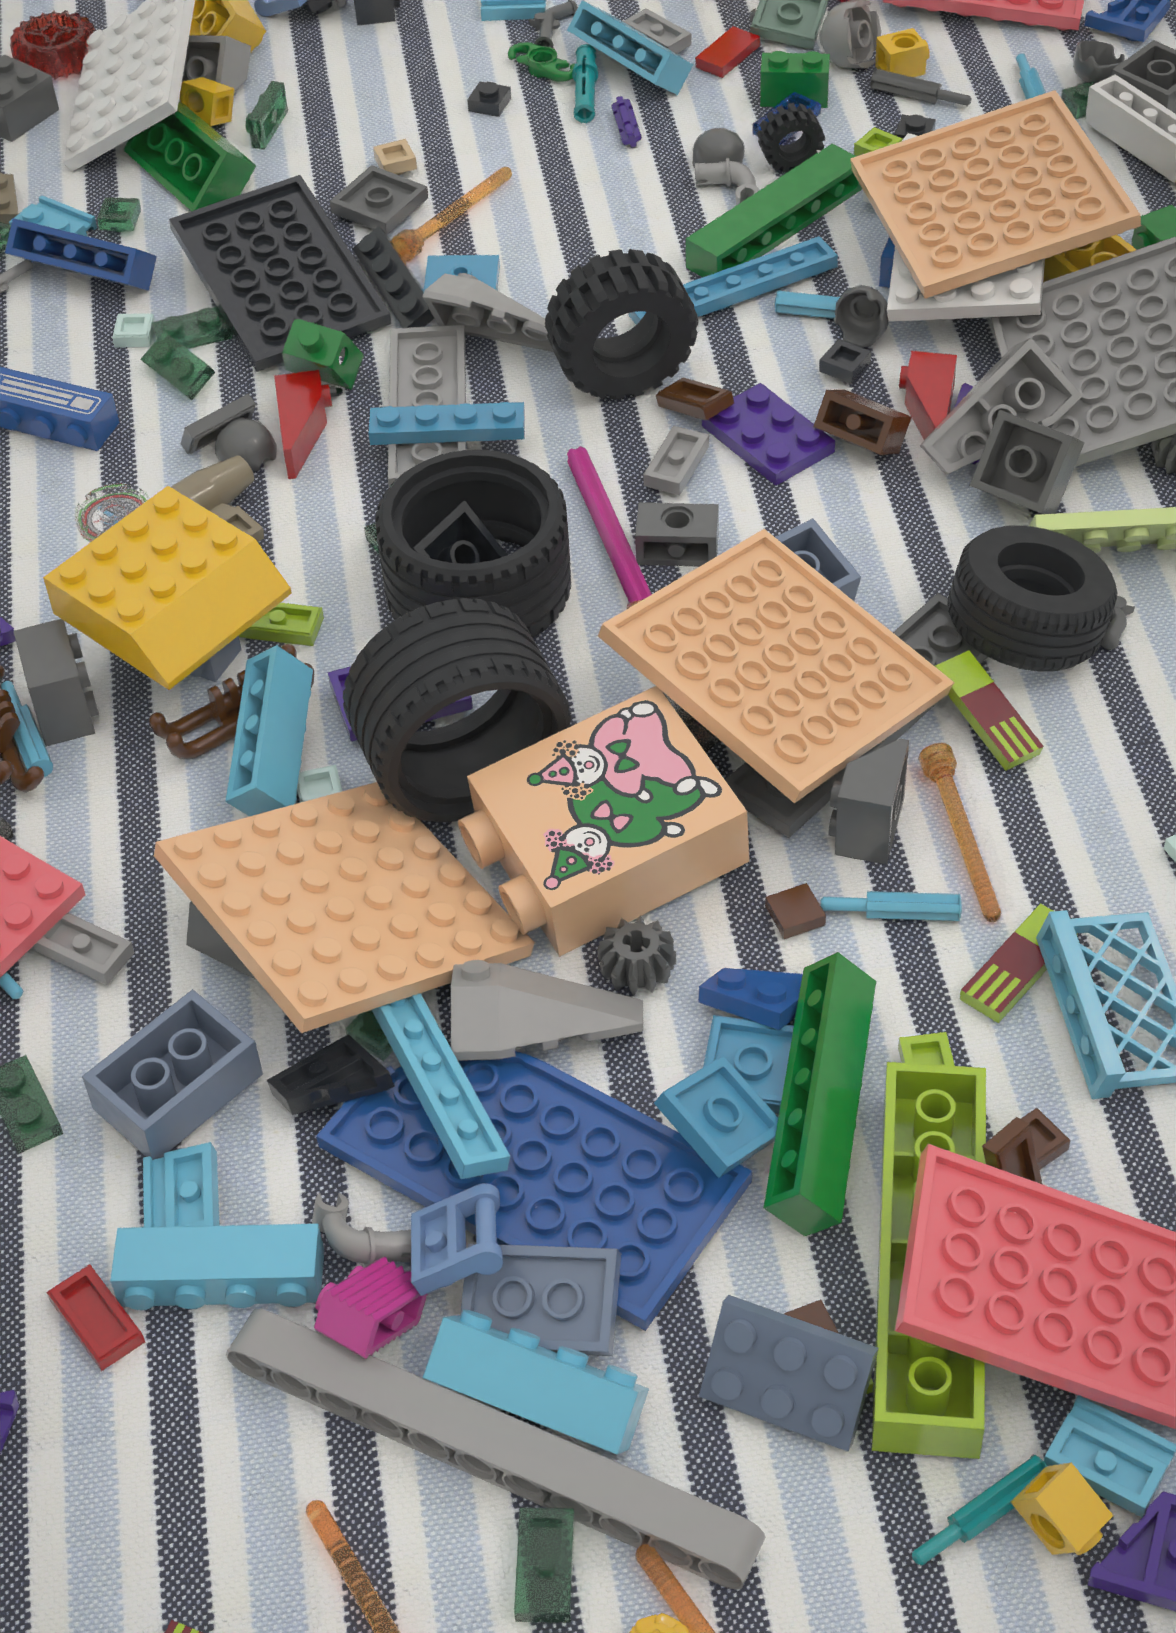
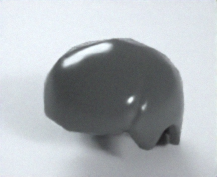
[1073,40,1125,85]
[692,128,745,168]
[834,285,889,348]
[215,418,277,471]

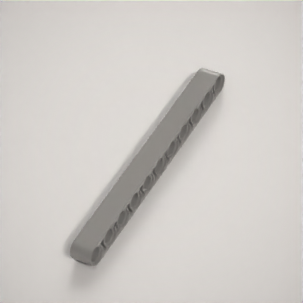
[226,1309,766,1590]

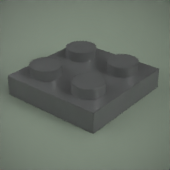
[330,165,428,234]

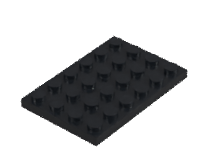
[169,175,391,372]

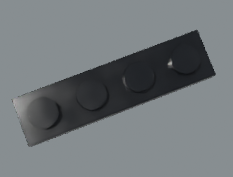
[352,226,435,328]

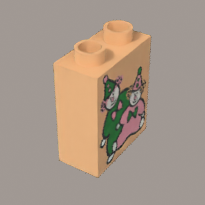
[458,686,750,957]

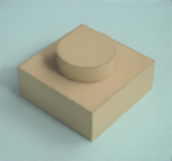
[373,139,417,175]

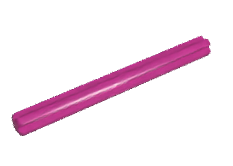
[567,446,652,607]

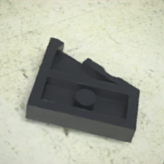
[267,1034,395,1115]

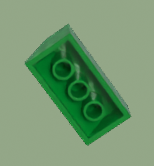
[123,102,257,211]

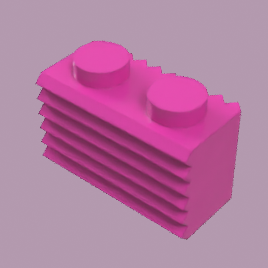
[314,1256,428,1359]

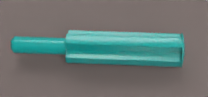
[912,1455,1047,1566]

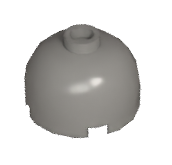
[819,0,881,69]

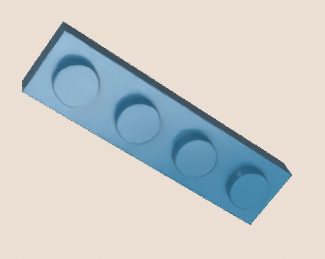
[368,402,525,445]

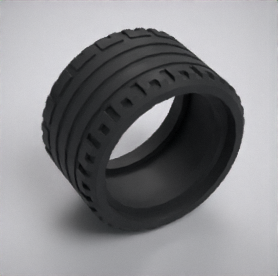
[375,450,571,638]
[343,598,571,822]

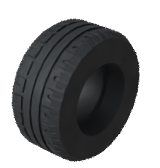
[947,526,1118,672]

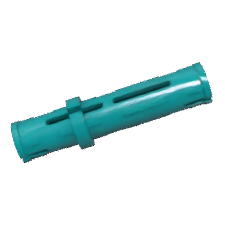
[572,44,599,123]

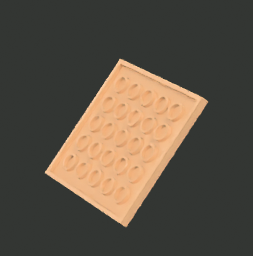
[850,90,1141,299]
[598,529,955,803]
[154,782,535,1033]

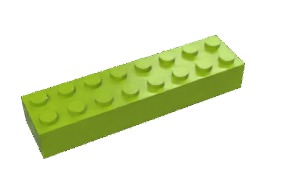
[872,1062,986,1459]

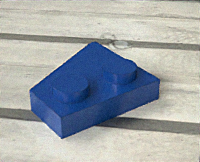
[1084,0,1171,42]
[698,968,802,1030]

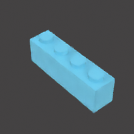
[567,0,694,95]
[225,645,313,816]
[110,1224,324,1310]
[423,1310,649,1455]

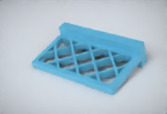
[1036,910,1176,1099]

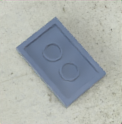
[460,1244,621,1357]
[699,1295,879,1452]

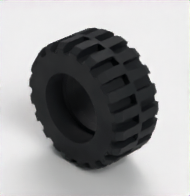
[545,249,698,400]

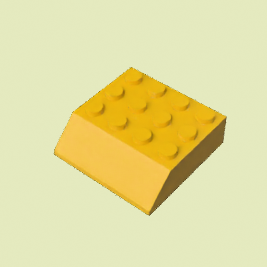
[43,486,292,690]

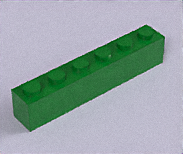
[685,143,862,278]
[763,952,876,1236]

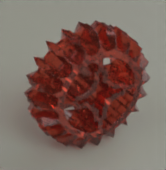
[10,10,96,80]

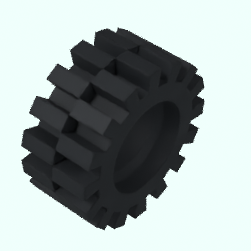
[757,103,825,173]

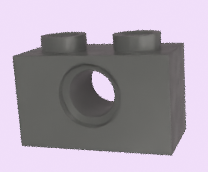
[635,502,719,567]

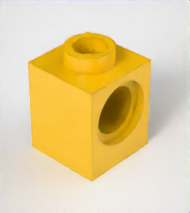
[875,28,930,77]
[179,77,234,126]
[1011,1462,1114,1555]

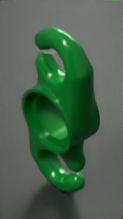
[507,42,575,82]

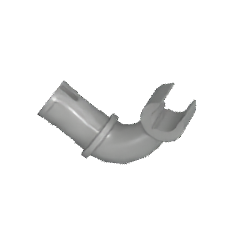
[695,158,759,205]
[312,1193,411,1267]

